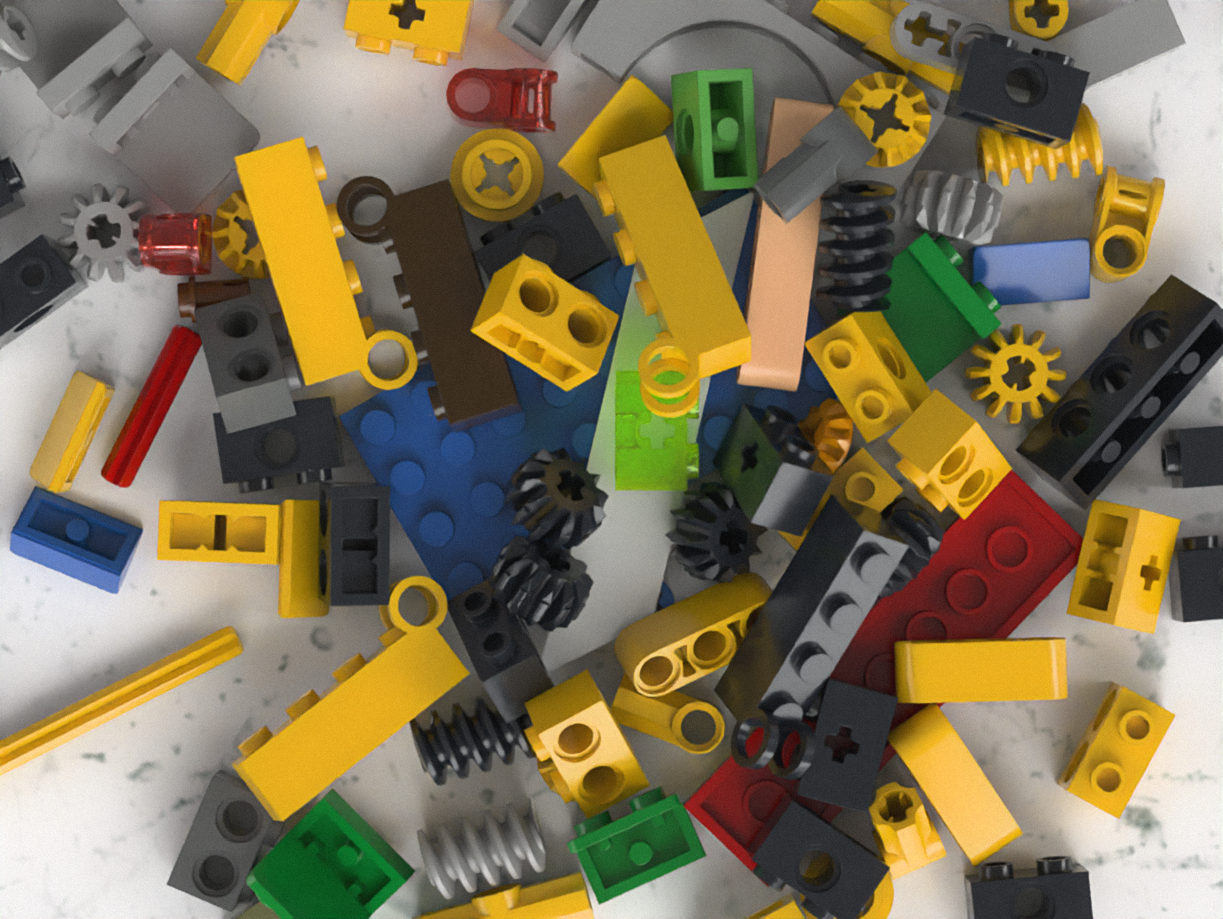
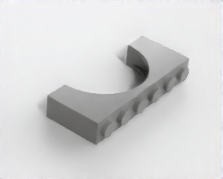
[571,0,946,217]

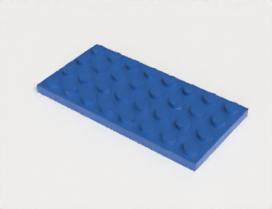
[339,188,838,601]

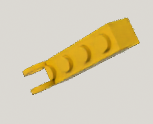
[593,135,752,418]
[233,136,418,390]
[231,576,470,821]

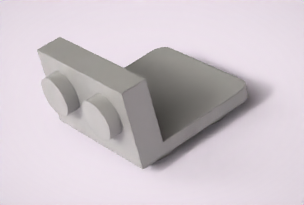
[15,0,153,119]
[89,47,260,217]

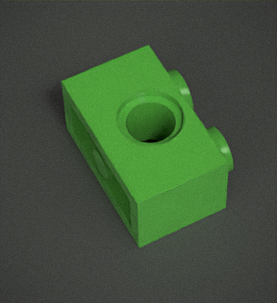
[671,68,759,192]

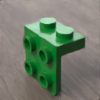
[837,232,1002,383]
[566,785,707,905]
[246,788,415,919]

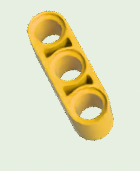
[614,572,773,697]
[894,637,1068,703]
[887,703,1023,868]

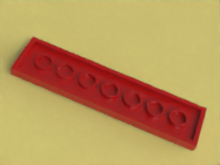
[683,469,1084,887]

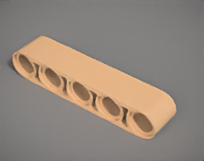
[736,97,834,392]

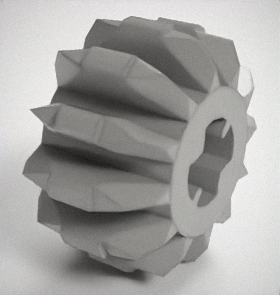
[900,169,1003,247]
[57,183,159,283]

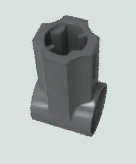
[753,105,879,224]

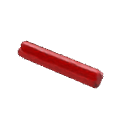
[101,325,202,488]

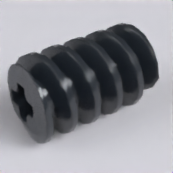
[816,180,897,312]
[409,696,536,786]

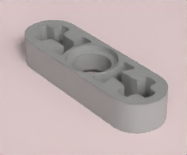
[890,2,1056,97]

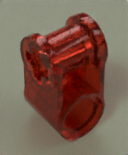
[446,68,559,133]
[138,213,212,276]

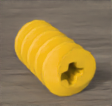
[976,102,1103,187]

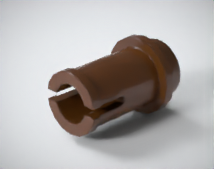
[177,276,251,323]

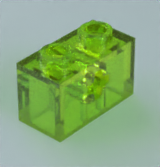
[615,371,699,491]

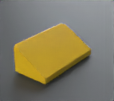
[558,74,673,200]
[29,371,116,492]
[278,499,329,618]

